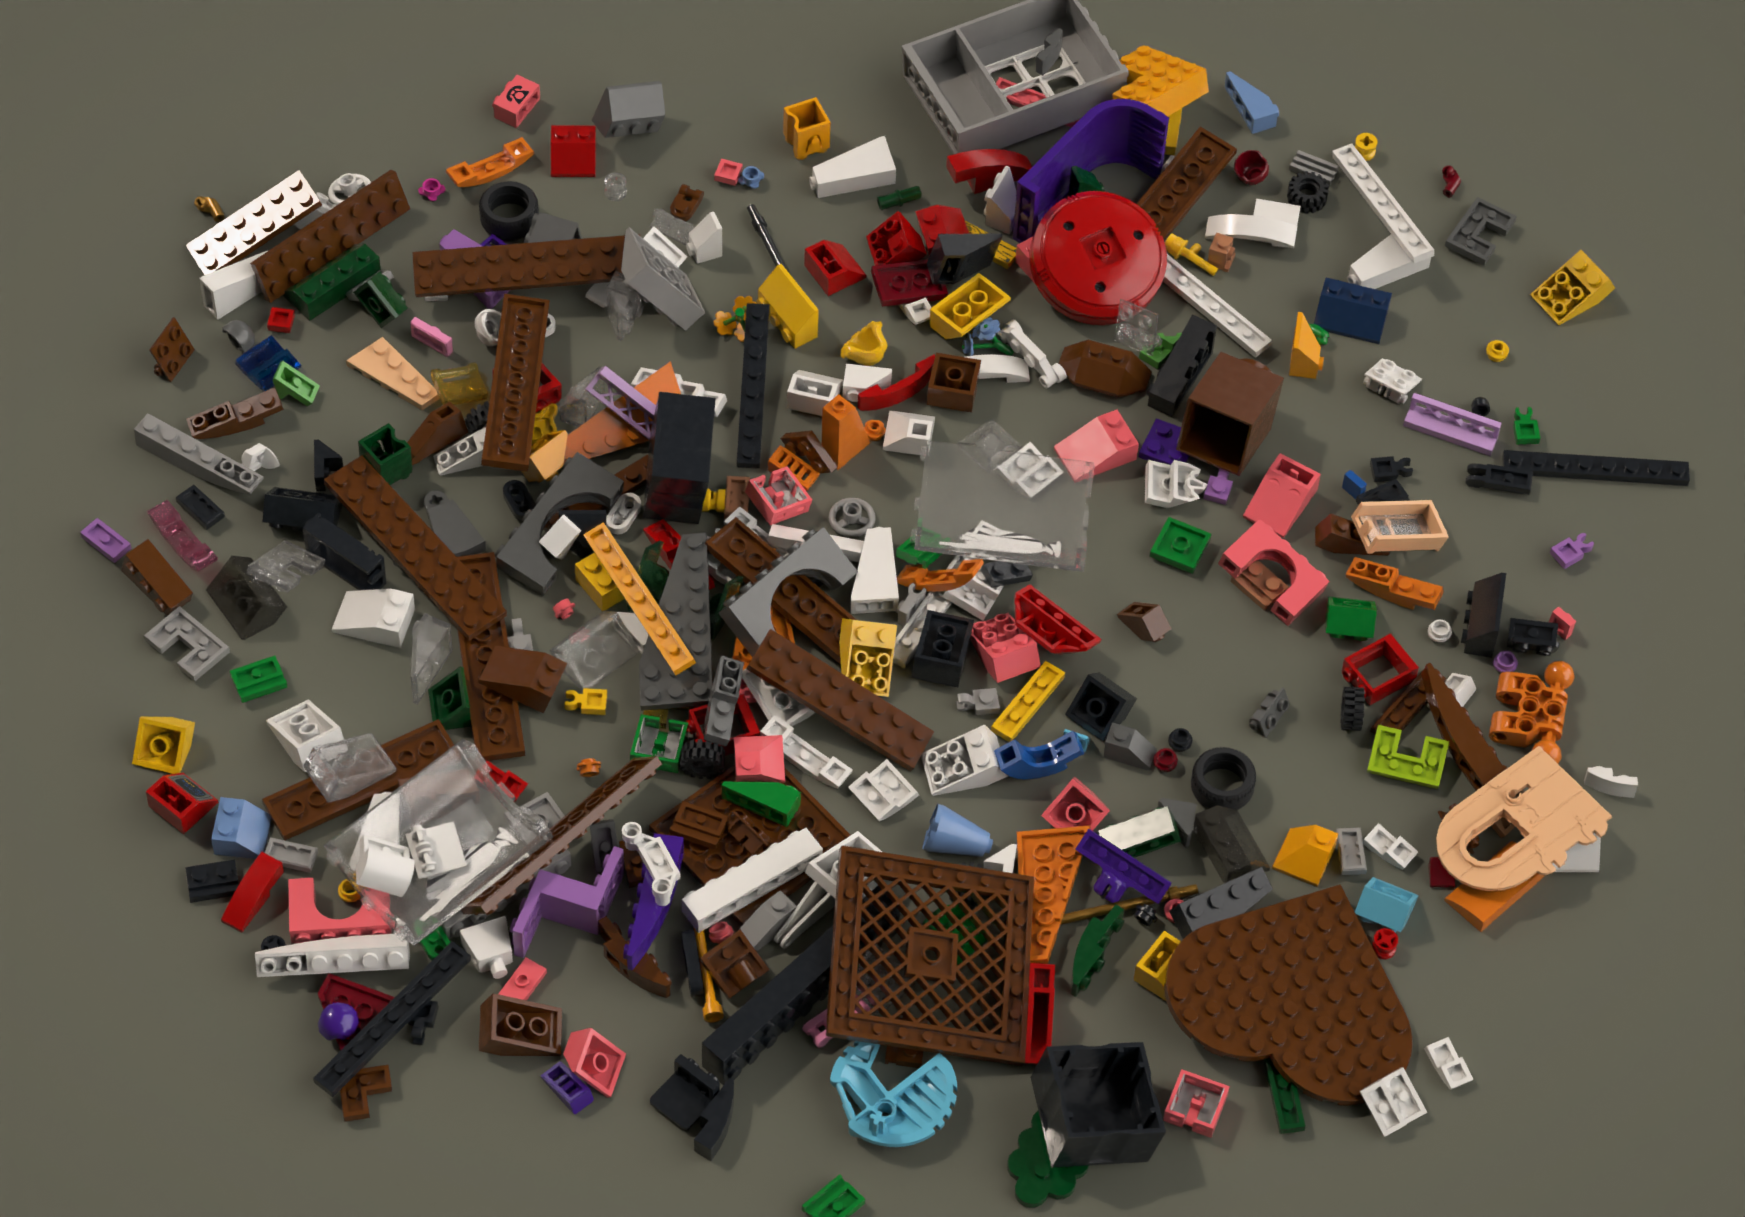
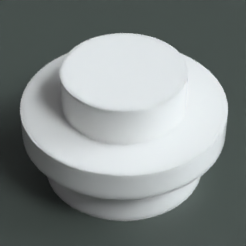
[1428,619,1452,643]

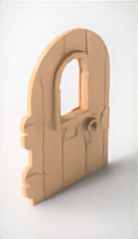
[1436,746,1612,891]

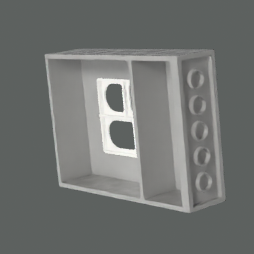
[902,0,1129,154]

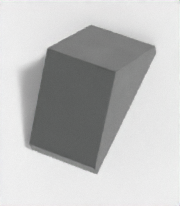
[1157,798,1197,848]

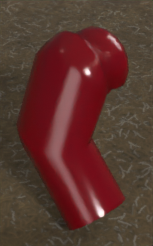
[1442,165,1461,198]

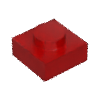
[267,307,295,333]

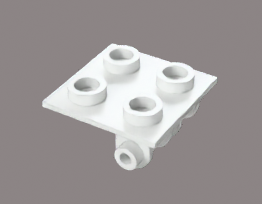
[1363,358,1422,404]
[405,821,467,879]

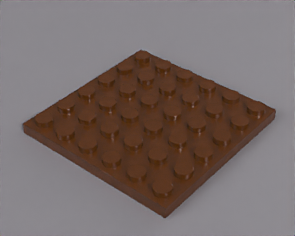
[649,765,851,926]

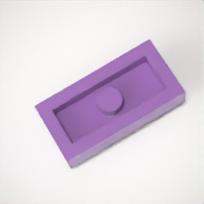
[80,518,132,563]

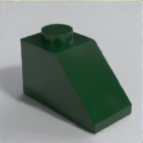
[1068,166,1105,198]

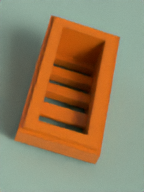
[768,445,820,491]

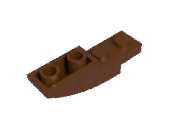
[186,387,284,439]
[598,916,672,998]

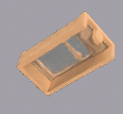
[1351,500,1449,554]

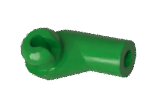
[1308,323,1330,345]

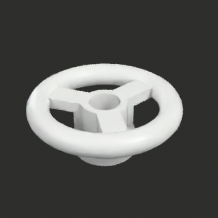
[328,173,371,205]

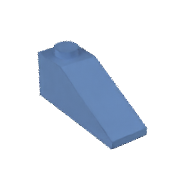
[1224,71,1279,134]

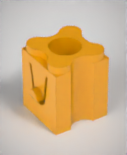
[783,97,831,160]

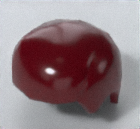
[1234,150,1269,186]

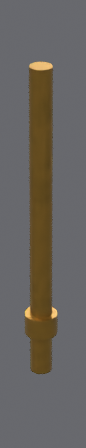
[1061,884,1198,925]

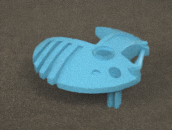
[830,1041,957,1147]

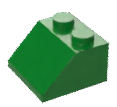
[1325,596,1377,641]

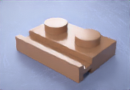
[1230,560,1289,611]

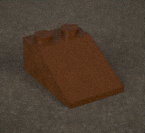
[478,646,567,714]
[479,993,562,1056]

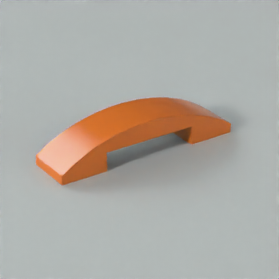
[446,137,534,187]
[897,559,984,592]

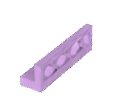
[585,366,656,440]
[1403,393,1501,456]

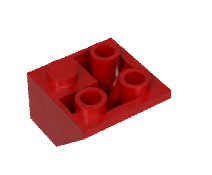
[866,211,927,265]

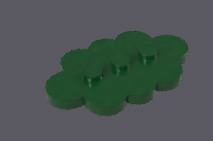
[1007,1111,1089,1208]

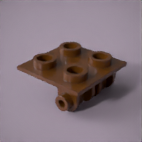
[149,317,195,382]

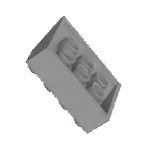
[621,227,705,331]

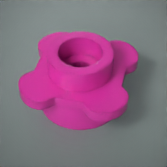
[418,178,445,201]

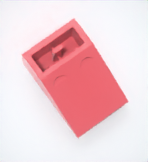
[1243,453,1321,538]
[970,613,1041,683]

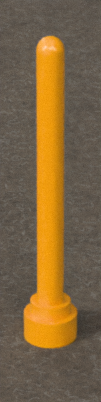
[693,927,724,1023]

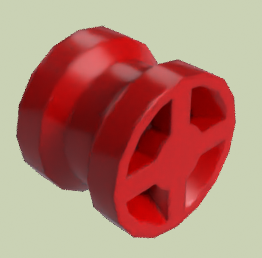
[1372,928,1398,960]

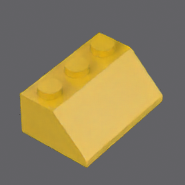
[757,264,819,349]
[930,273,1011,339]

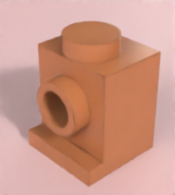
[1208,232,1236,272]

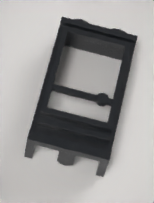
[303,513,387,590]

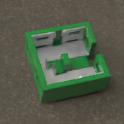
[630,714,688,773]

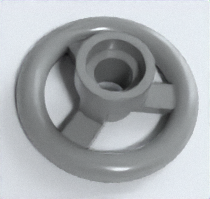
[829,498,875,537]

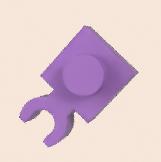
[1550,533,1594,569]

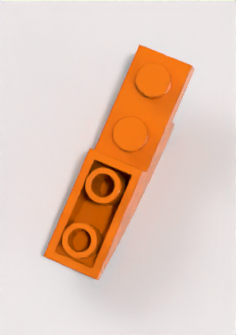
[1345,557,1444,610]

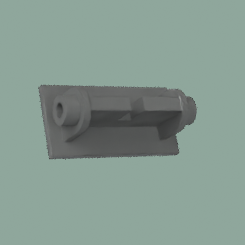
[1249,687,1290,738]

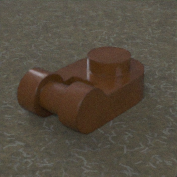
[670,184,704,222]

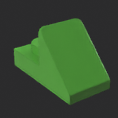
[273,361,320,406]

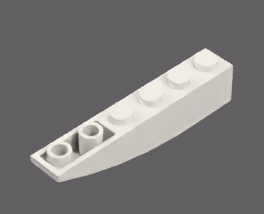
[255,933,410,977]

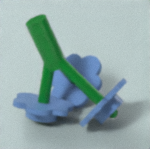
[962,317,1014,356]

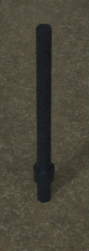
[747,204,788,271]

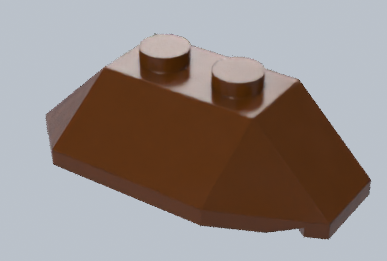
[1058,340,1152,397]

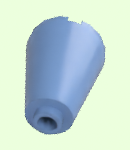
[922,804,993,857]

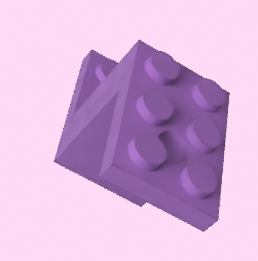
[510,846,624,958]

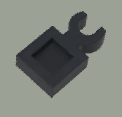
[1370,456,1413,482]

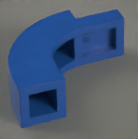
[994,731,1084,779]

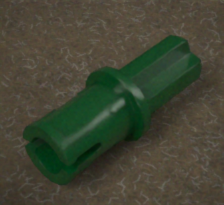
[877,186,922,211]

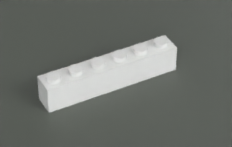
[682,828,823,933]

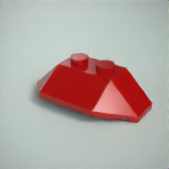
[1014,584,1102,655]

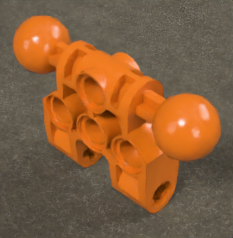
[1489,661,1575,764]

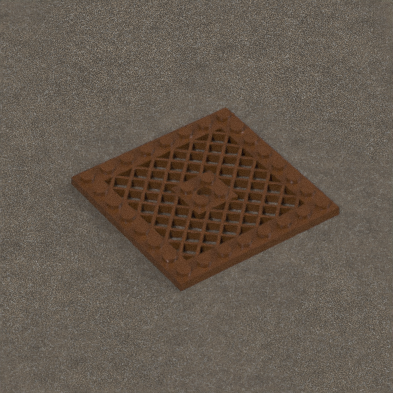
[826,845,1034,1066]

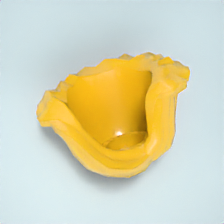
[840,321,888,366]

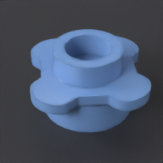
[738,166,764,189]

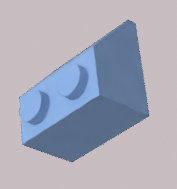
[211,797,272,859]

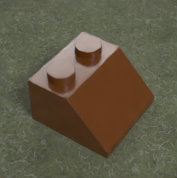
[927,352,981,413]

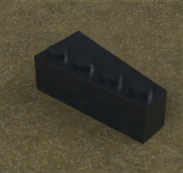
[1146,314,1217,417]

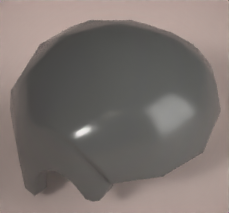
[222,320,255,354]

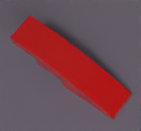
[643,519,715,590]

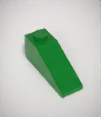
[722,781,801,827]

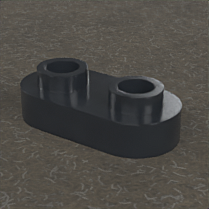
[503,480,536,522]

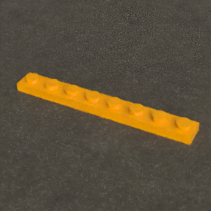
[583,522,696,676]

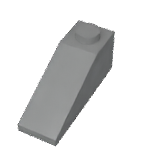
[739,891,797,951]

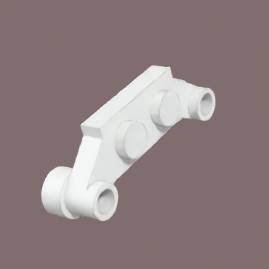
[995,319,1067,389]
[622,822,680,906]

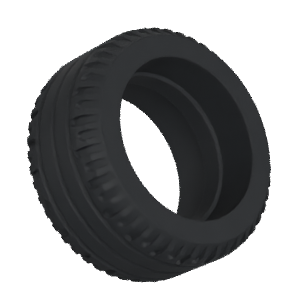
[479,181,539,240]
[1191,747,1256,813]

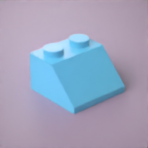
[1355,877,1419,933]

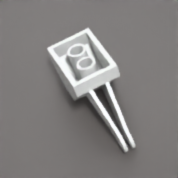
[774,831,882,949]

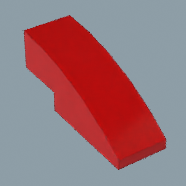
[221,851,284,933]

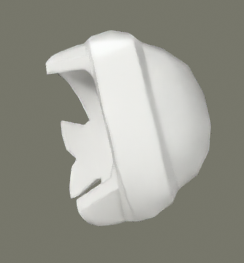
[475,309,501,346]

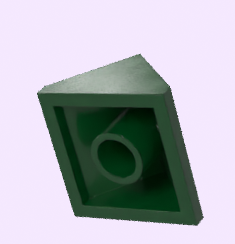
[428,666,472,730]

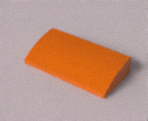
[1444,841,1545,932]

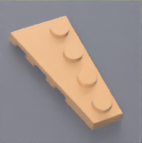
[346,337,440,410]

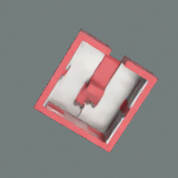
[745,467,812,525]
[1163,1069,1230,1138]

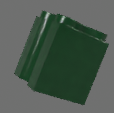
[358,423,412,486]

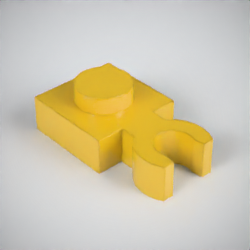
[565,688,608,715]

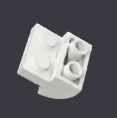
[356,835,414,897]

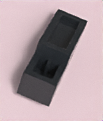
[694,1078,734,1161]

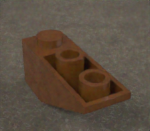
[407,402,469,465]
[1315,513,1390,556]

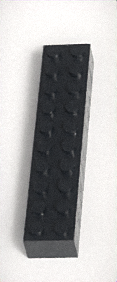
[702,886,900,1086]

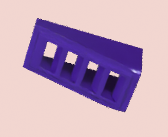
[541,1061,594,1114]

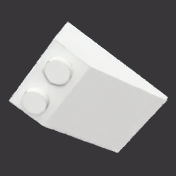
[332,589,415,648]
[266,699,347,772]

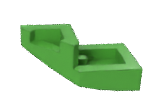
[1139,333,1182,369]

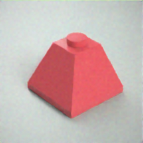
[734,735,785,783]
[1041,777,1110,830]
[563,1028,626,1098]

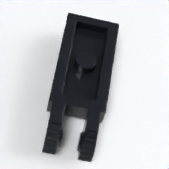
[1465,463,1533,495]

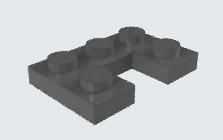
[1445,197,1517,265]

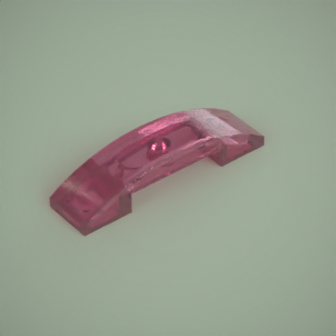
[147,500,218,571]

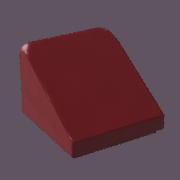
[1428,857,1455,887]

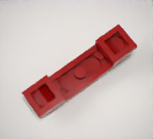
[857,354,935,411]

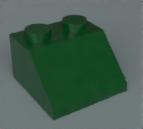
[353,272,408,328]

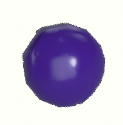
[318,1002,359,1041]

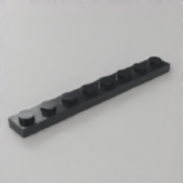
[736,303,770,468]
[1502,450,1690,486]
[313,941,471,1097]

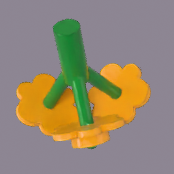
[713,296,758,342]

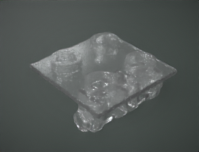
[1114,299,1162,356]

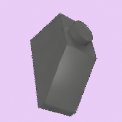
[1103,723,1157,771]

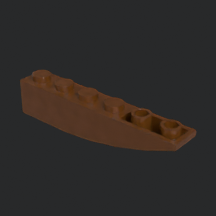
[1421,663,1507,791]

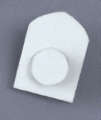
[241,443,280,471]

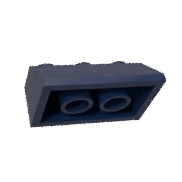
[1314,277,1392,344]

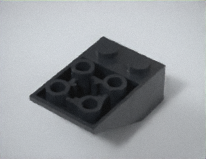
[926,233,1003,284]

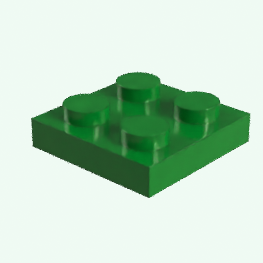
[1149,517,1212,574]

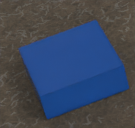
[1342,470,1367,500]

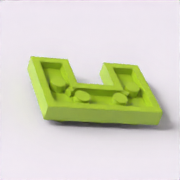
[1367,725,1449,789]

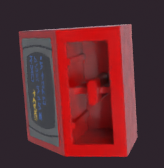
[146,773,219,834]

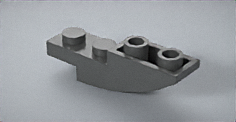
[703,656,744,746]

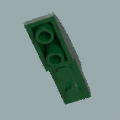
[1071,904,1125,997]

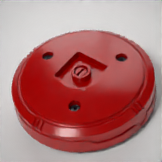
[1029,191,1167,325]

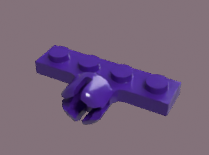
[1075,829,1172,904]

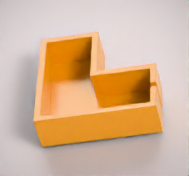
[1112,45,1209,117]

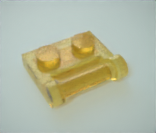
[431,362,488,405]

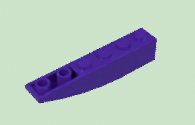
[623,834,684,970]

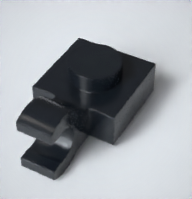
[408,1001,439,1045]

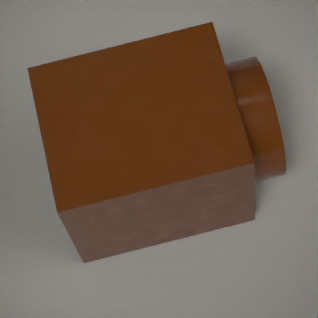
[1176,352,1284,476]

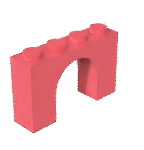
[1218,519,1330,626]
[288,878,392,944]

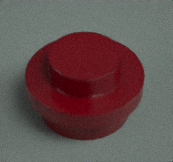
[1153,748,1178,772]

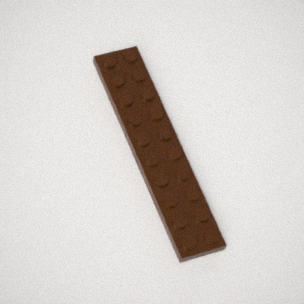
[412,234,640,298]
[481,294,550,472]
[324,455,507,641]
[457,552,525,762]
[458,756,662,915]

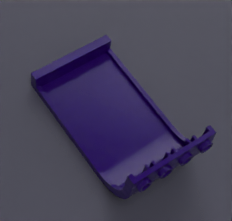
[1013,99,1169,243]

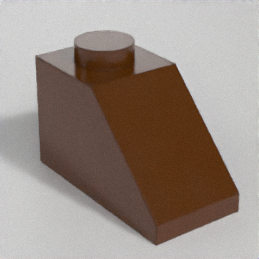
[1117,602,1171,642]

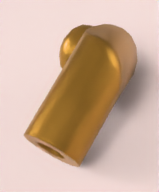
[194,196,225,222]

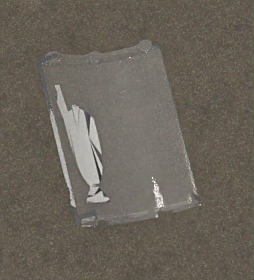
[910,440,1095,572]
[324,739,553,946]

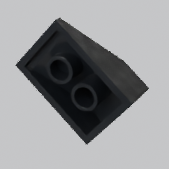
[911,610,974,688]

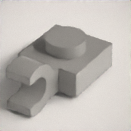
[896,583,926,626]
[508,618,533,651]
[956,688,1000,715]

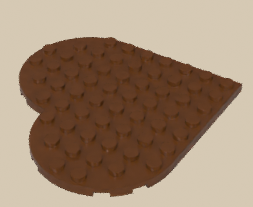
[1164,884,1412,1105]

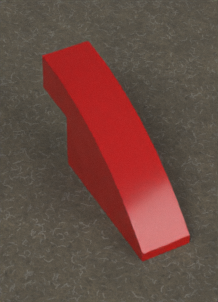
[946,149,1033,194]
[1025,963,1055,1064]

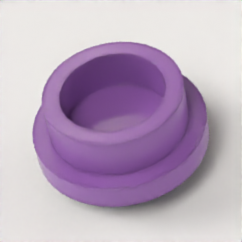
[1493,651,1518,673]

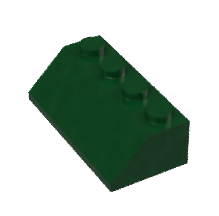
[283,244,381,321]

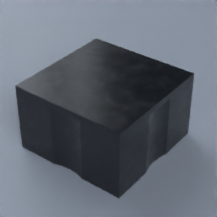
[643,392,716,524]
[1030,1042,1166,1168]

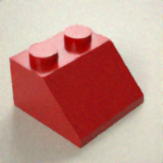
[551,125,596,177]
[915,205,969,256]

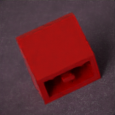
[804,240,867,296]

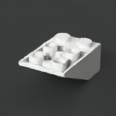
[921,725,1008,796]

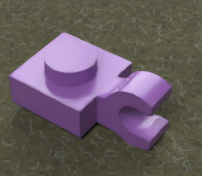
[1203,468,1233,505]

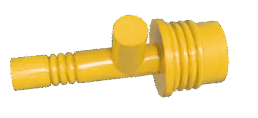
[1165,233,1218,276]

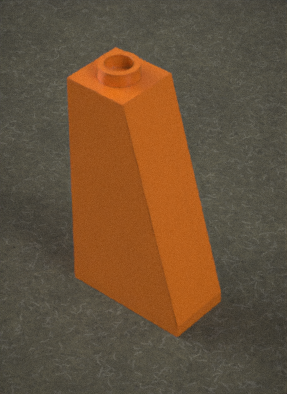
[821,394,870,470]

